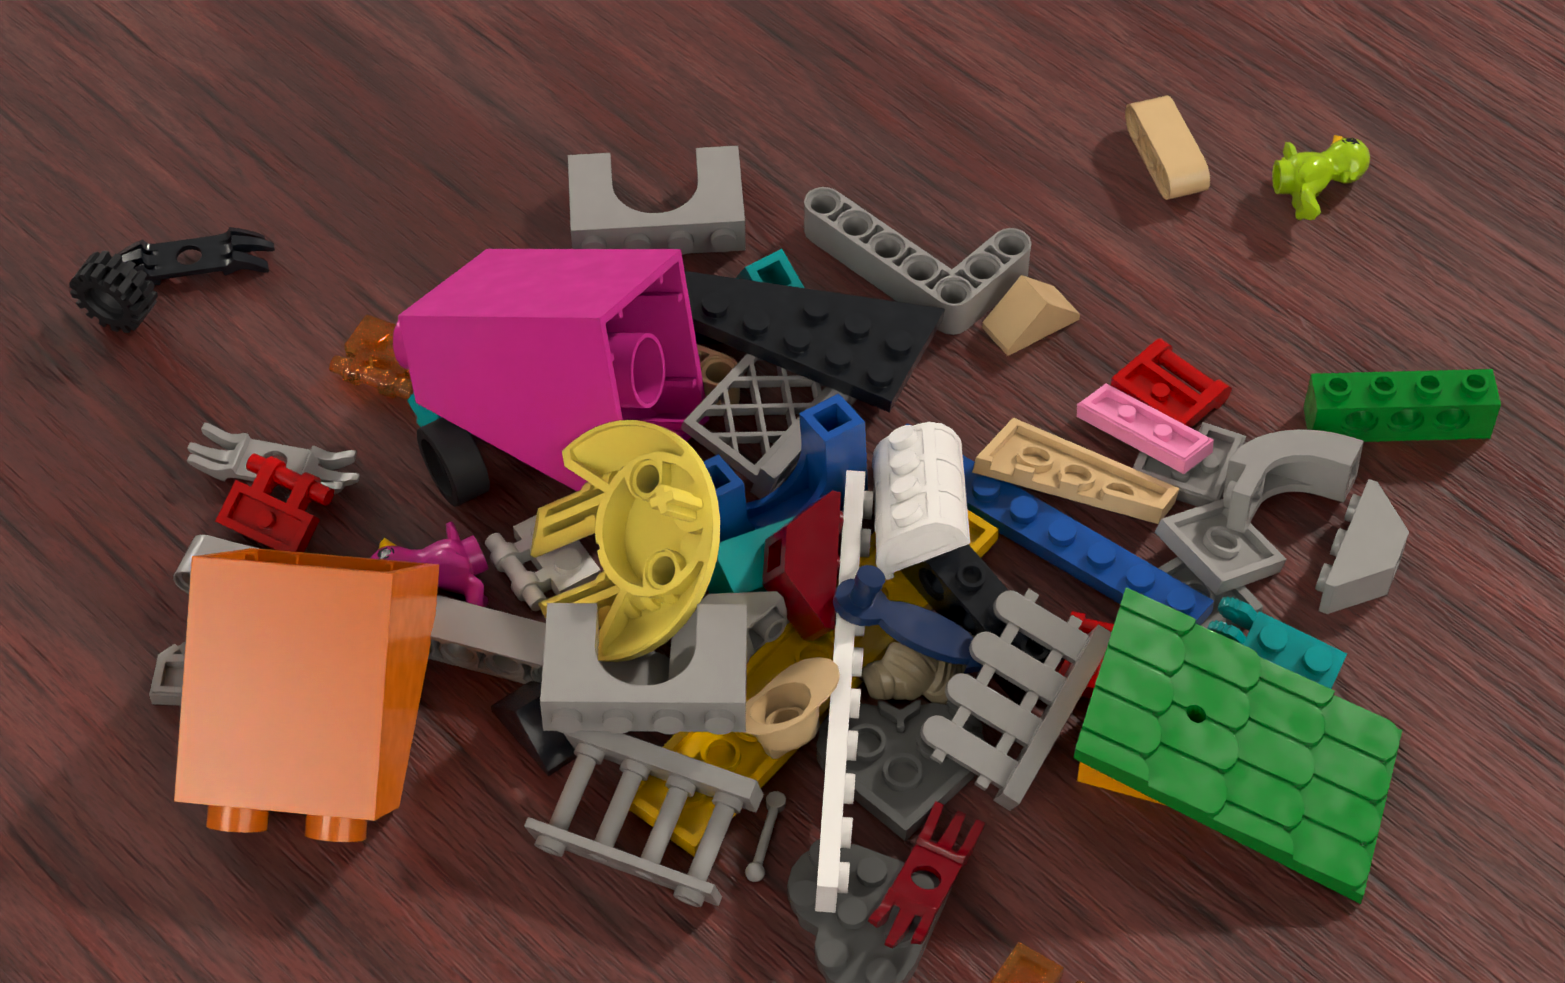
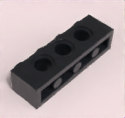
[900,544,1065,705]

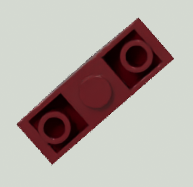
[762,490,844,642]

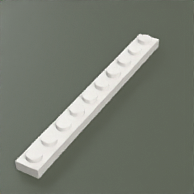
[815,470,873,913]

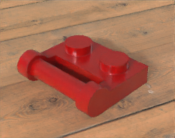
[1110,338,1232,428]

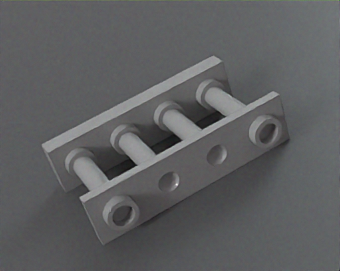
[524,731,764,907]

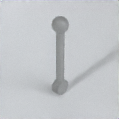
[745,791,786,882]

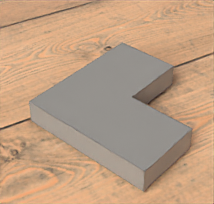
[1133,422,1246,507]

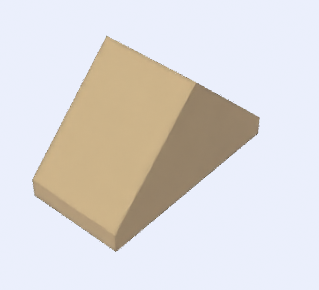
[982,275,1080,356]

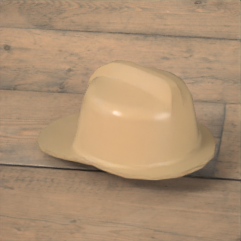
[743,657,840,759]

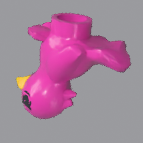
[370,521,488,607]

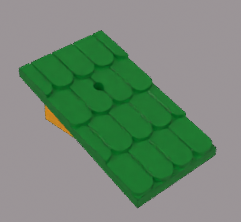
[1074,587,1402,904]

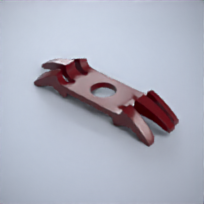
[868,801,985,949]

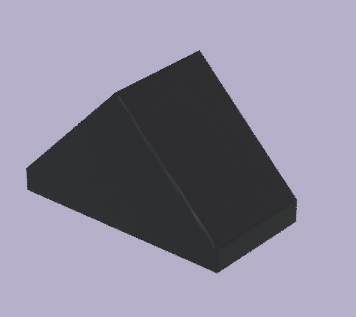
[491,681,577,776]

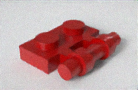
[215,453,334,553]

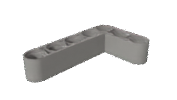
[804,187,1031,335]

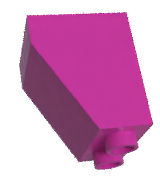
[393,249,709,491]

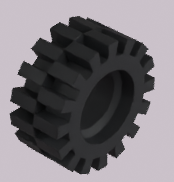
[69,251,158,333]

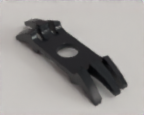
[118,227,275,285]

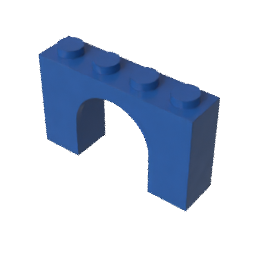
[704,393,868,542]

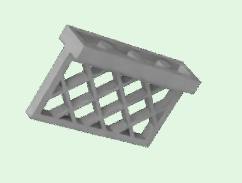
[681,353,857,499]

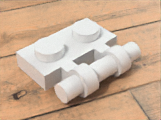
[485,515,601,611]

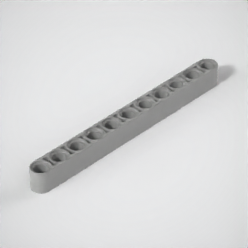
[173,535,670,686]

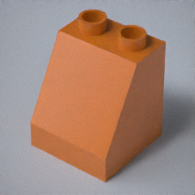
[174,548,440,842]

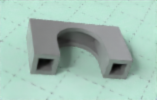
[568,146,746,255]
[540,603,747,735]

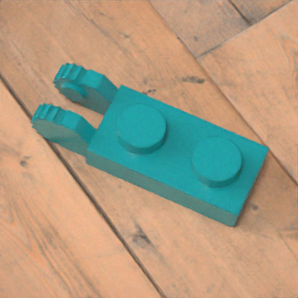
[1207,596,1347,689]

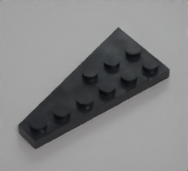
[685,271,945,413]

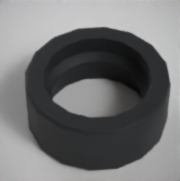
[417,417,490,507]

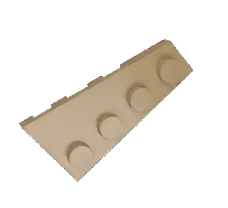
[972,418,1179,524]

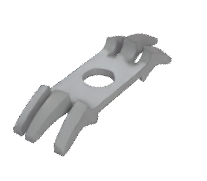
[187,422,360,494]

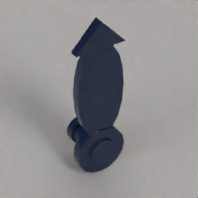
[833,565,983,674]

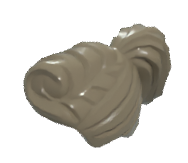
[859,632,975,704]

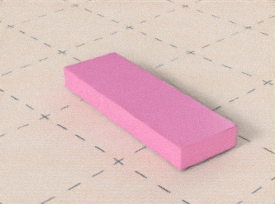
[1077,383,1214,474]

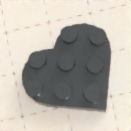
[816,699,985,841]
[787,839,952,983]

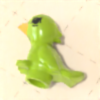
[1272,135,1370,220]

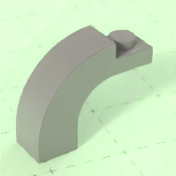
[1223,429,1364,533]

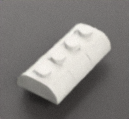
[872,422,970,580]

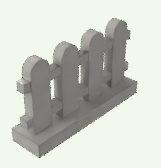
[920,589,1112,811]

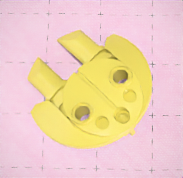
[530,420,720,662]

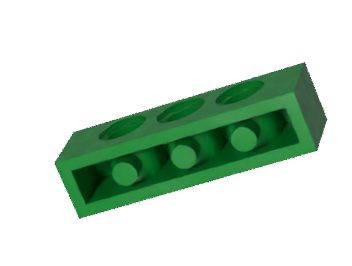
[1303,369,1501,442]

